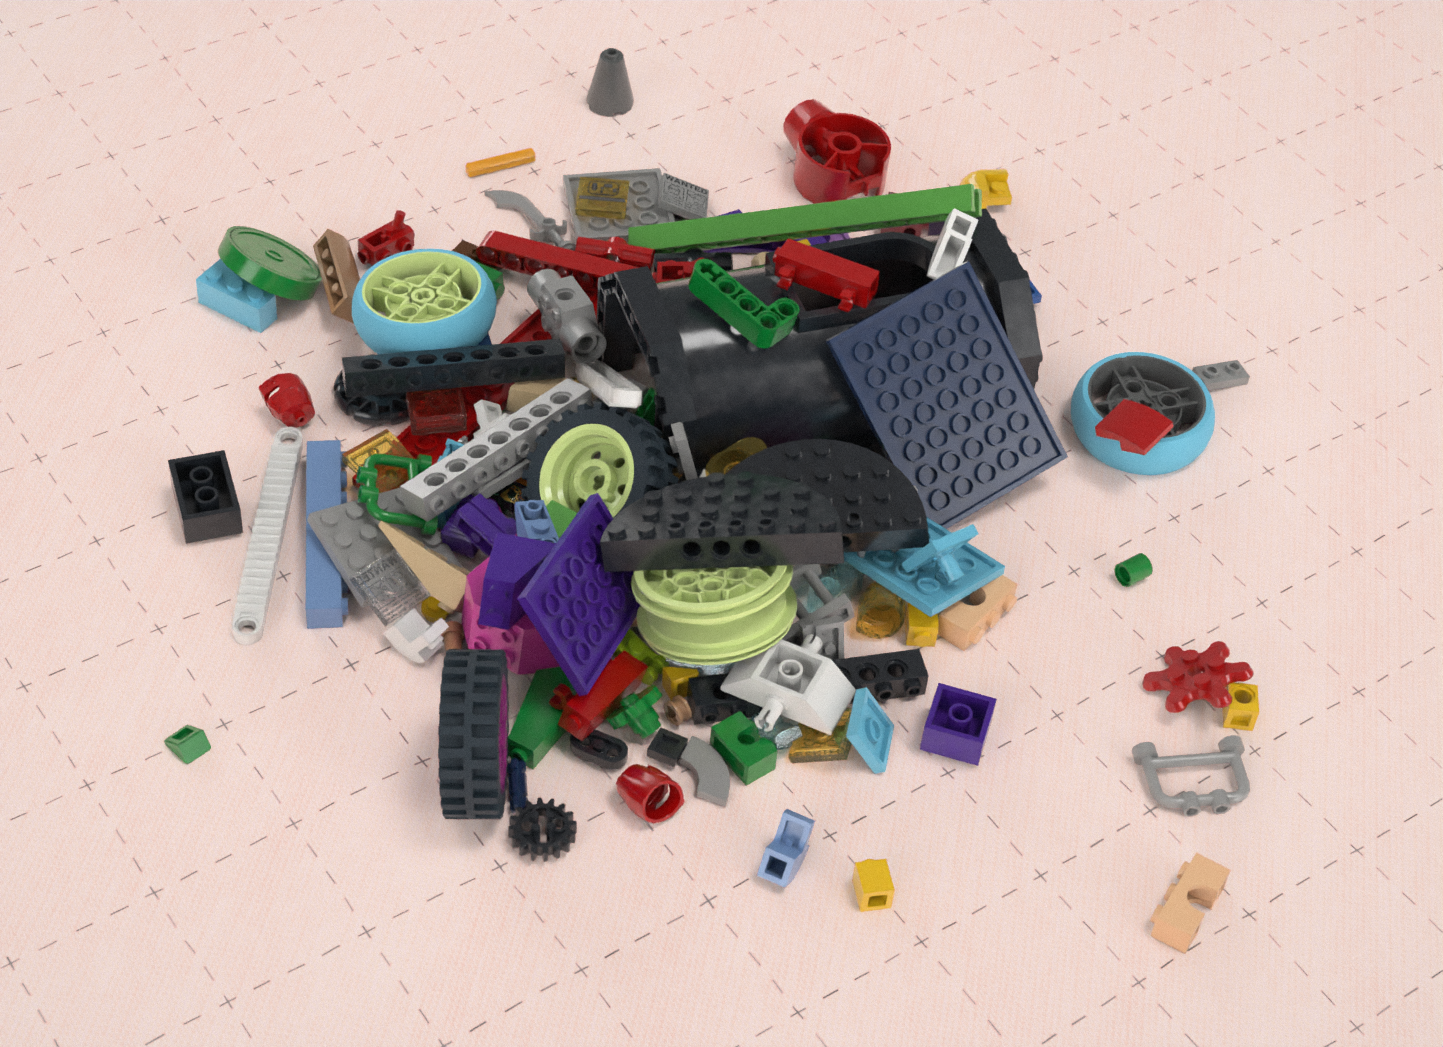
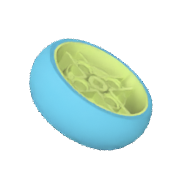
[352,249,497,354]

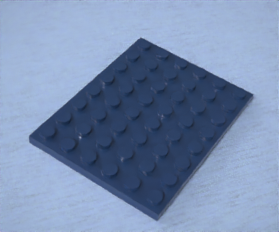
[826,261,1068,529]

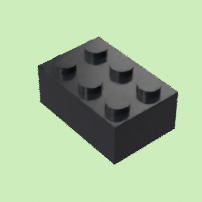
[168,450,243,544]

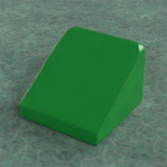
[164,724,211,764]

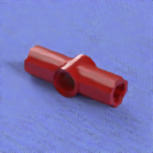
[575,236,655,271]

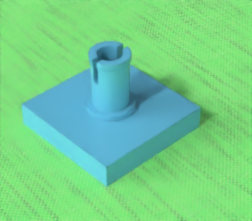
[901,524,979,584]
[834,687,894,774]

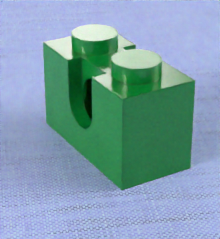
[709,711,778,786]

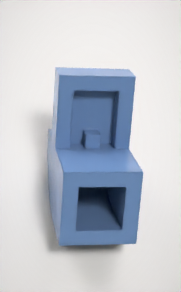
[757,809,815,888]

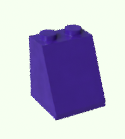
[478,532,556,630]

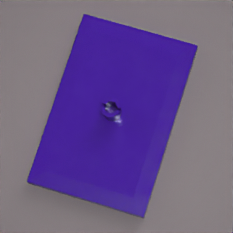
[517,493,641,696]

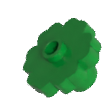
[606,684,663,739]

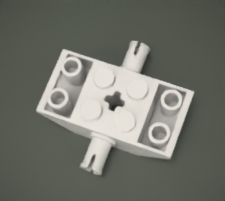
[721,634,856,735]

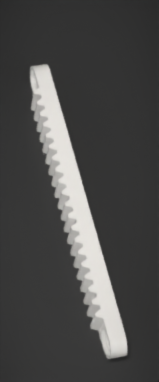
[575,360,642,408]
[232,427,303,645]

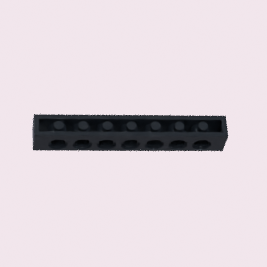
[341,339,566,397]
[687,649,929,725]

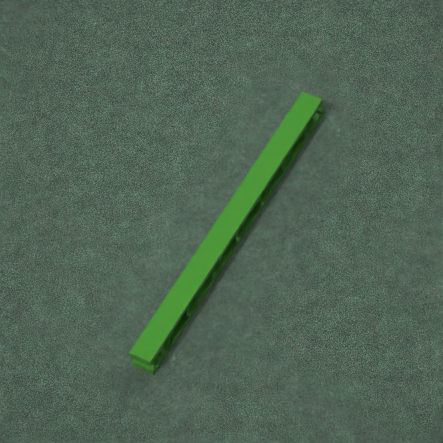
[628,184,982,255]

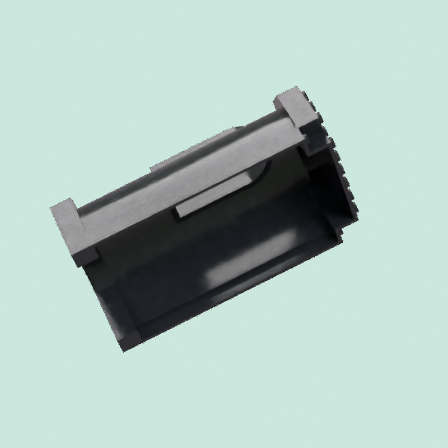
[597,208,1043,475]

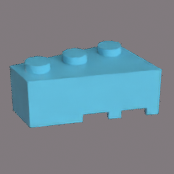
[196,259,278,333]

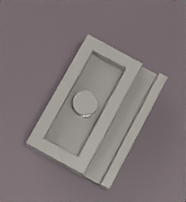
[799,616,844,660]

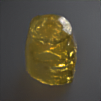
[856,581,905,639]

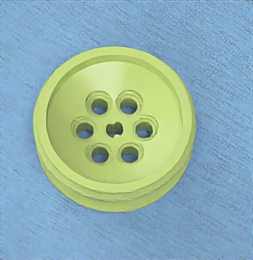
[631,565,797,665]

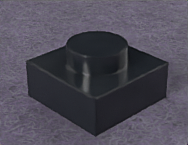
[647,727,688,767]

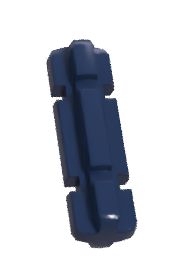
[507,758,528,813]

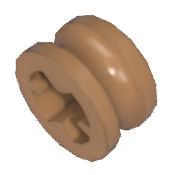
[664,695,692,726]

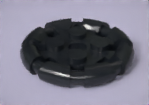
[333,354,432,426]

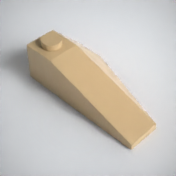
[378,521,470,614]

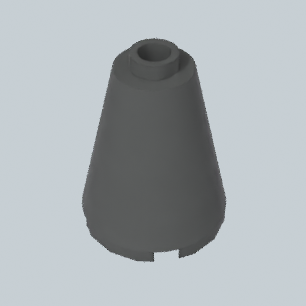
[586,48,634,117]

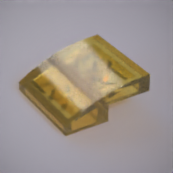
[342,429,414,493]

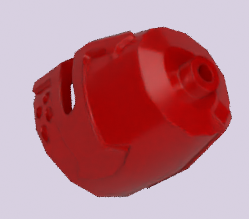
[258,373,315,428]
[616,764,685,823]

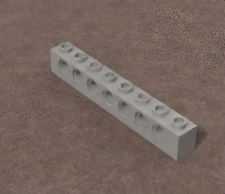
[400,378,594,522]

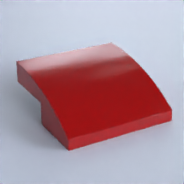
[1095,399,1174,455]

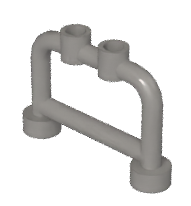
[1131,735,1250,817]

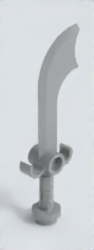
[484,190,576,251]

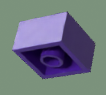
[920,683,997,766]

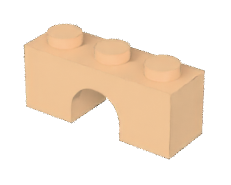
[937,575,1017,651]
[1150,852,1231,954]

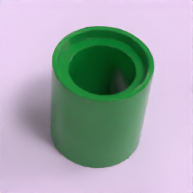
[1114,553,1153,587]

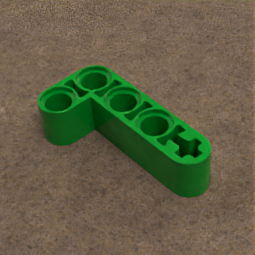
[688,259,799,348]

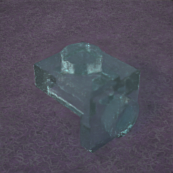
[751,712,802,750]

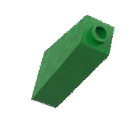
[508,667,577,769]

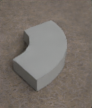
[680,736,730,807]

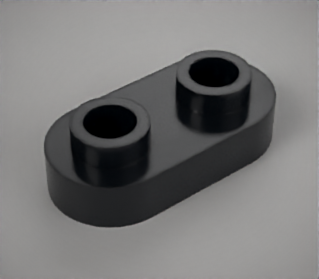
[570,729,628,770]

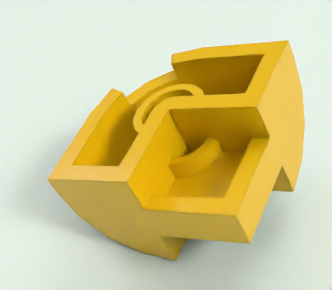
[960,169,1012,209]

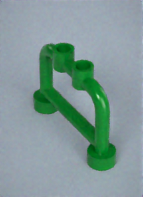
[356,454,438,536]

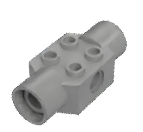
[527,269,606,364]

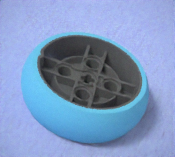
[1070,352,1215,475]

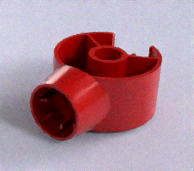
[783,99,891,204]

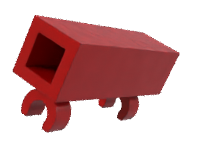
[773,238,880,312]
[549,650,648,741]

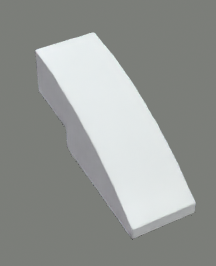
[927,208,978,279]

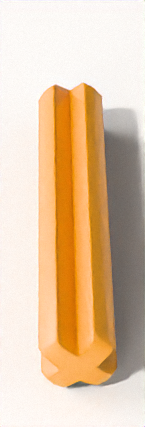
[465,148,536,177]

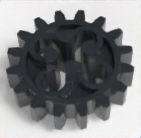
[508,797,577,862]

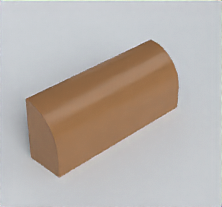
[313,229,360,324]

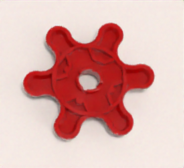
[1142,641,1254,713]

